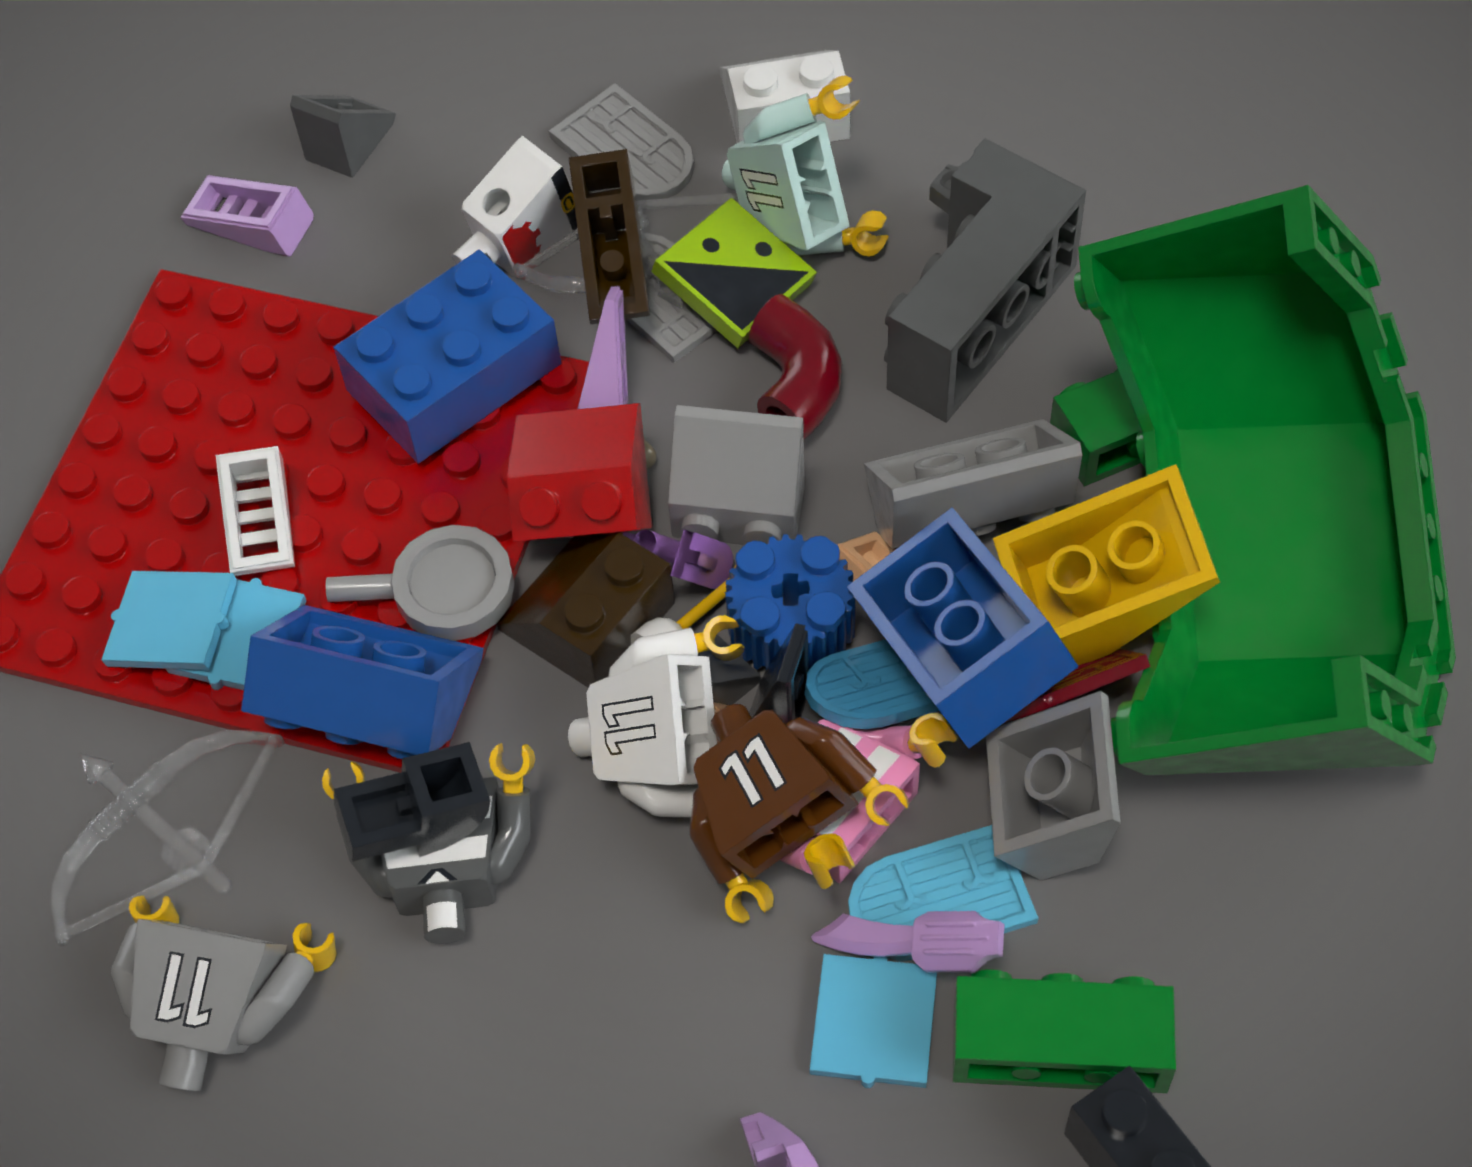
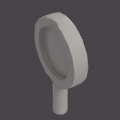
[326,525,515,641]

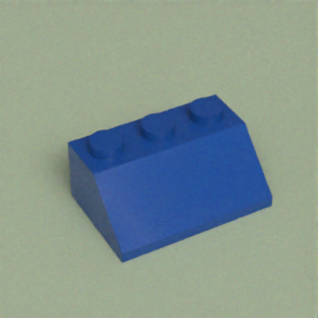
[241,605,484,759]

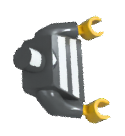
[322,743,535,944]

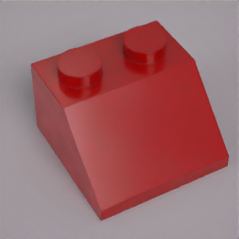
[507,403,652,542]

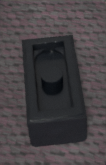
[749,623,809,722]

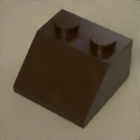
[497,532,675,688]

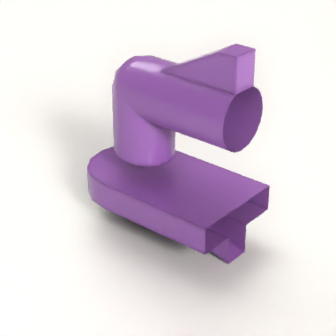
[623,529,733,589]

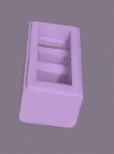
[181,175,314,256]

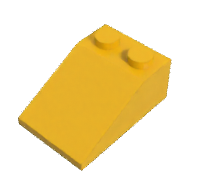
[993,464,1220,665]

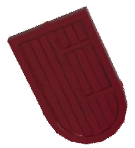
[1003,649,1151,724]

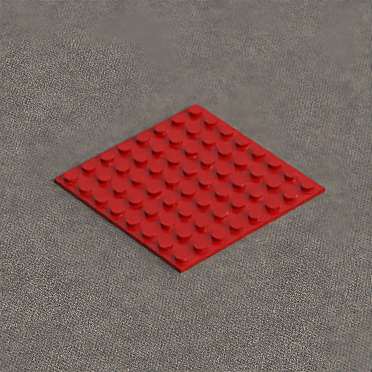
[0,269,589,773]

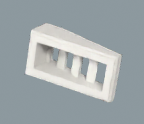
[215,446,295,576]

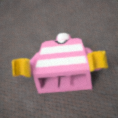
[781,713,958,889]

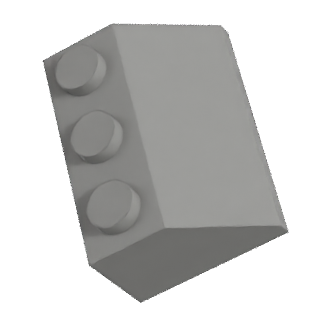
[864,419,1082,549]

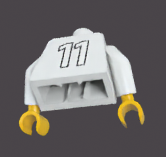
[568,615,745,818]

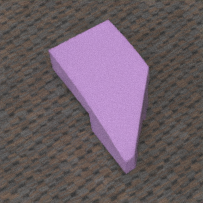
[740,1112,819,1167]

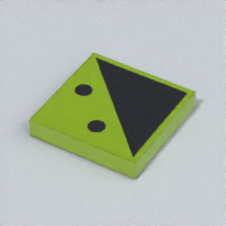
[651,197,817,348]

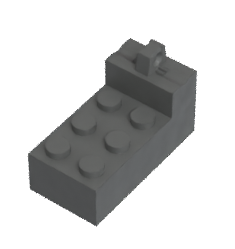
[884,138,1086,423]

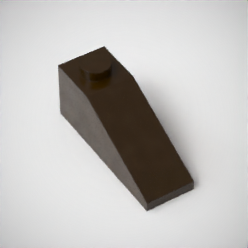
[569,149,650,325]

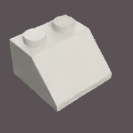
[720,50,850,143]

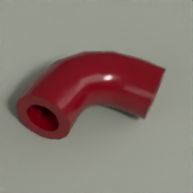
[749,293,842,440]

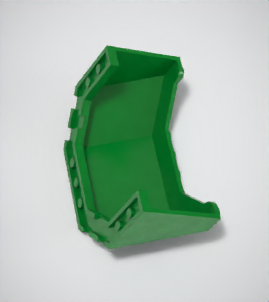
[1074,185,1456,775]

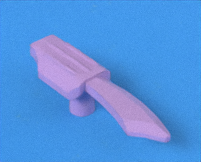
[811,911,1005,972]

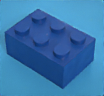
[334,249,562,464]
[847,507,1079,749]

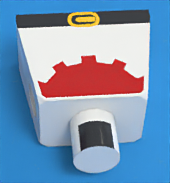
[452,136,578,278]

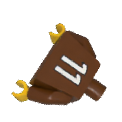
[689,704,909,923]

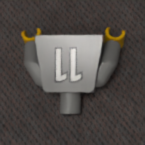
[110,896,336,1091]

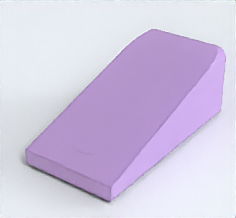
[578,286,628,409]

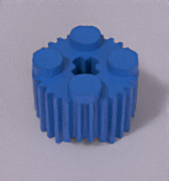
[725,534,856,670]

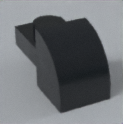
[334,742,490,862]

